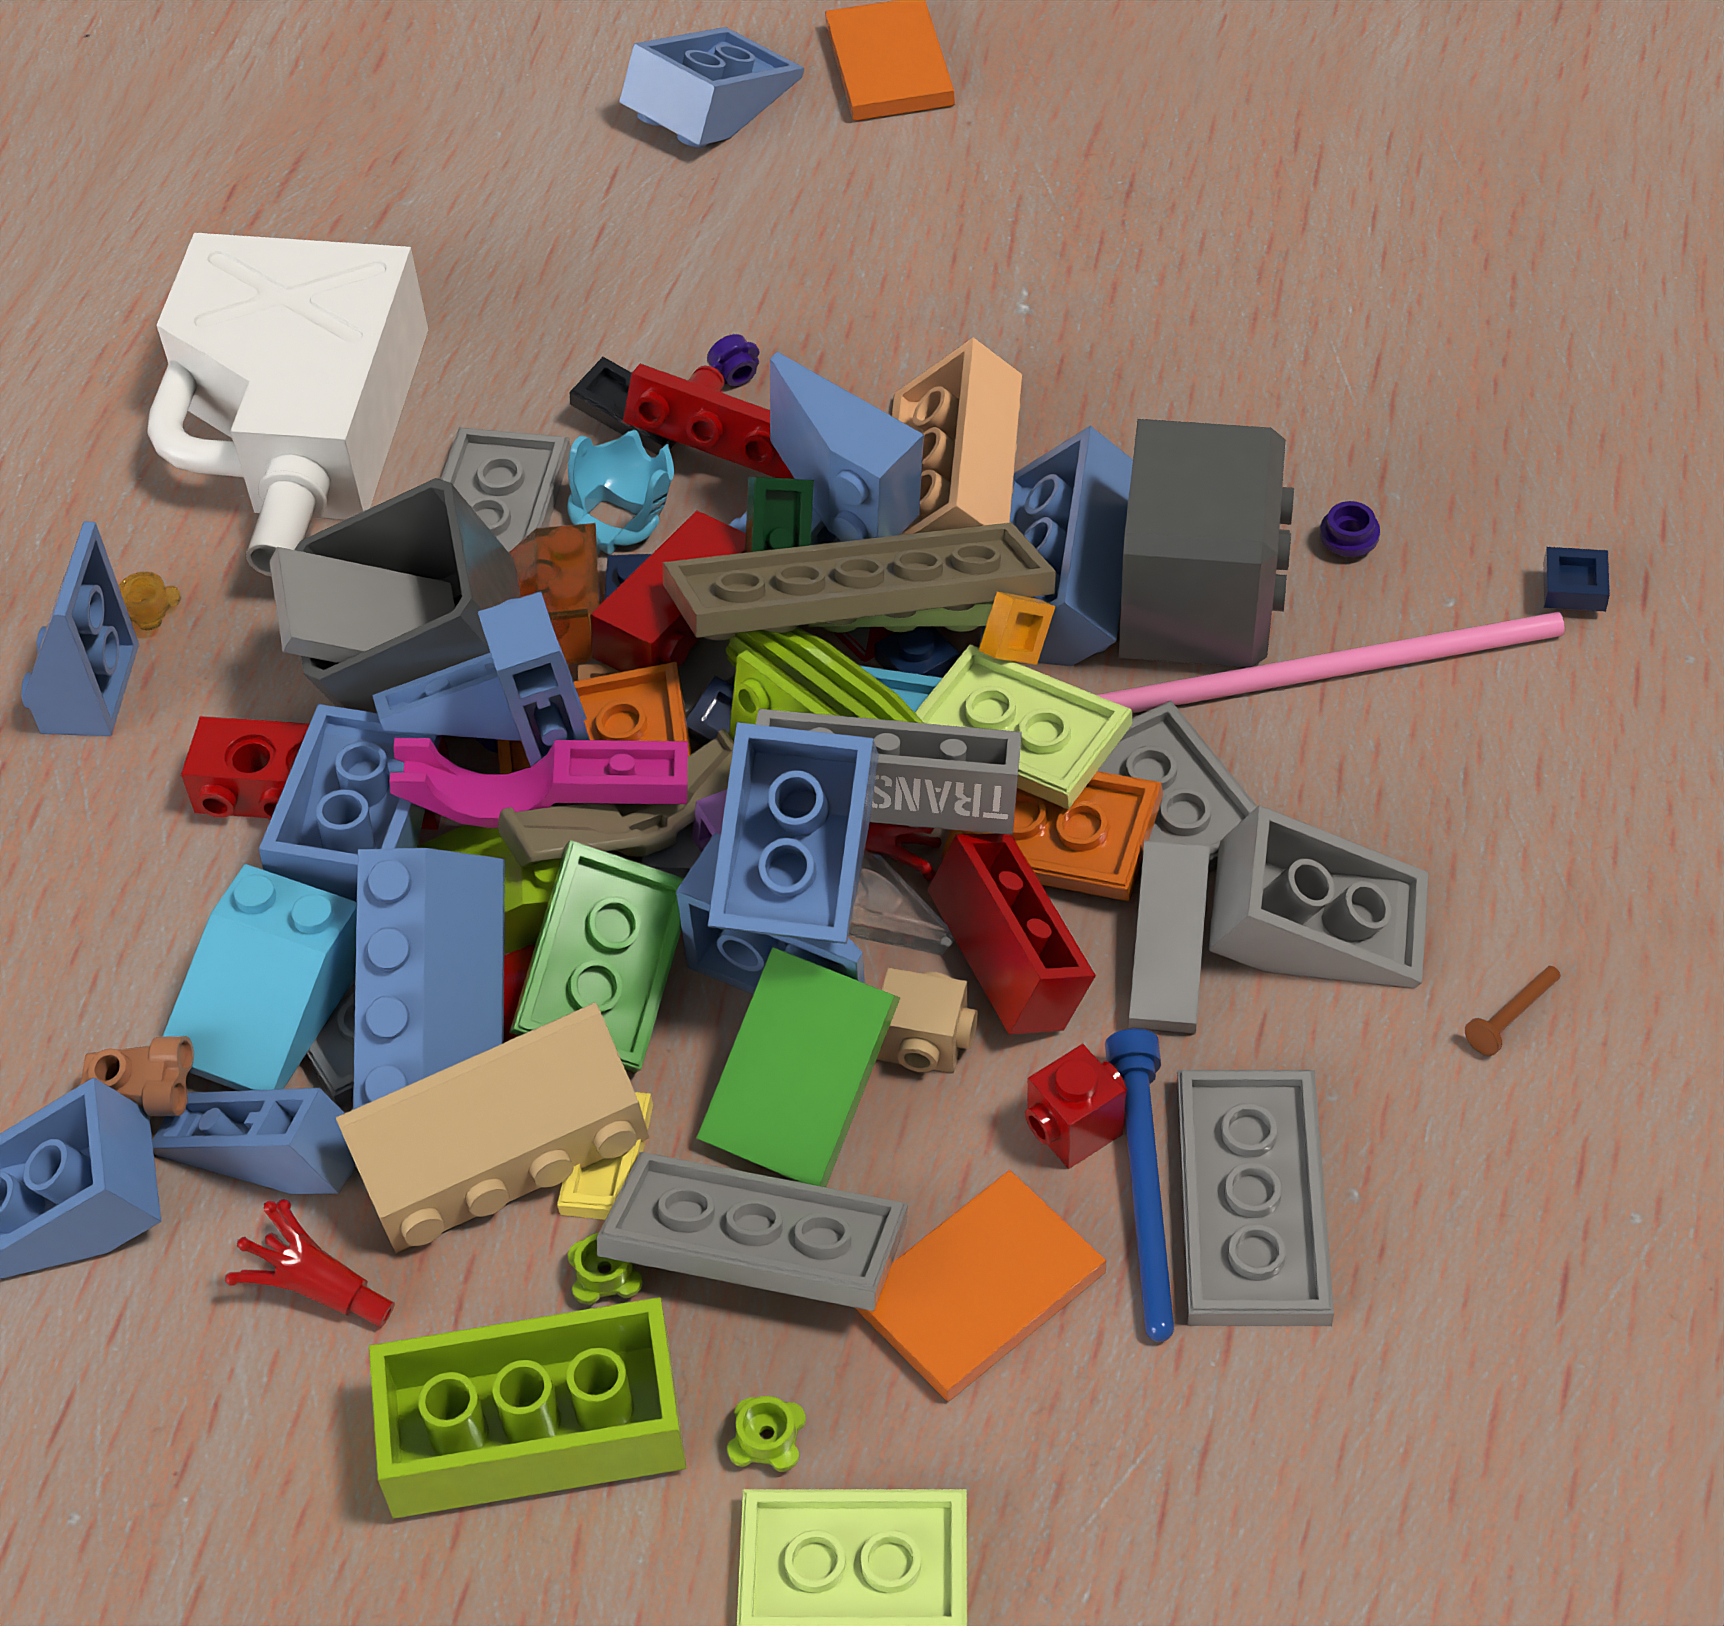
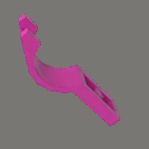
[389,738,688,828]

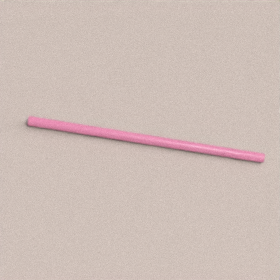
[1097,612,1565,713]

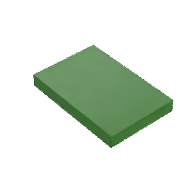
[509,840,684,1073]
[697,947,900,1187]

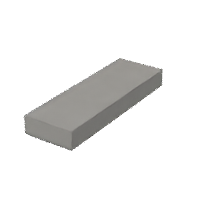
[1129,841,1210,1033]

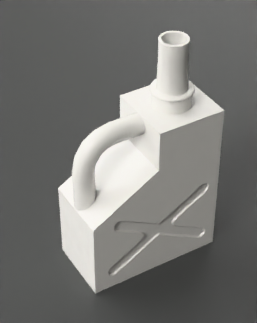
[148,233,428,576]

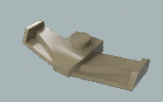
[498,728,734,867]

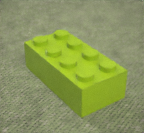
[369,1297,687,1519]

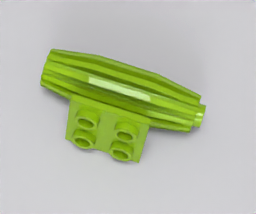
[726,627,924,741]

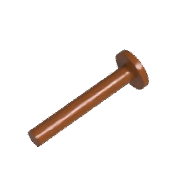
[1465,966,1561,1056]

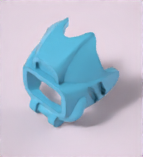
[567,430,674,554]

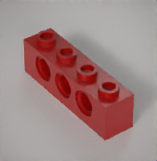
[181,716,450,830]

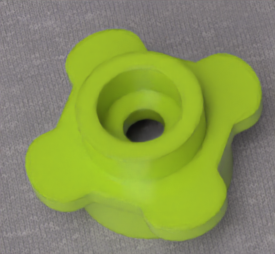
[568,1233,642,1305]
[727,1396,806,1472]

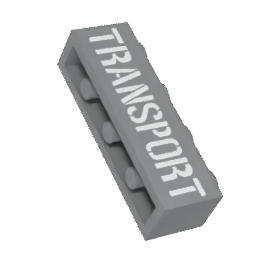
[756,709,1022,835]

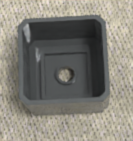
[1119,419,1294,668]
[294,478,521,713]

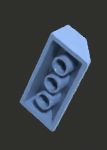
[979,425,1133,666]
[353,848,505,1110]

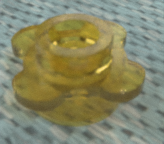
[118,571,181,631]

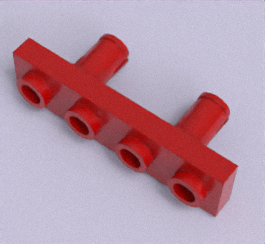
[623,363,795,479]

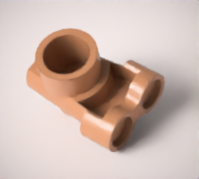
[80,1036,194,1116]

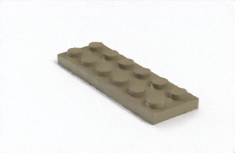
[663,522,1056,640]

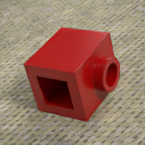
[1025,1044,1127,1169]

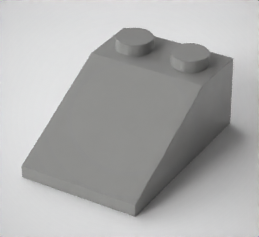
[1208,805,1429,988]

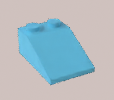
[162,864,357,1091]

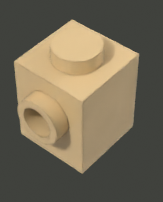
[876,968,978,1074]

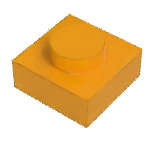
[978,591,1055,665]

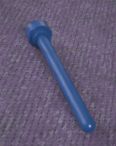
[1105,1029,1174,1342]

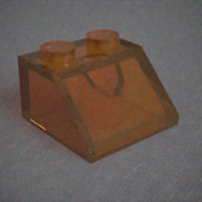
[509,523,605,664]

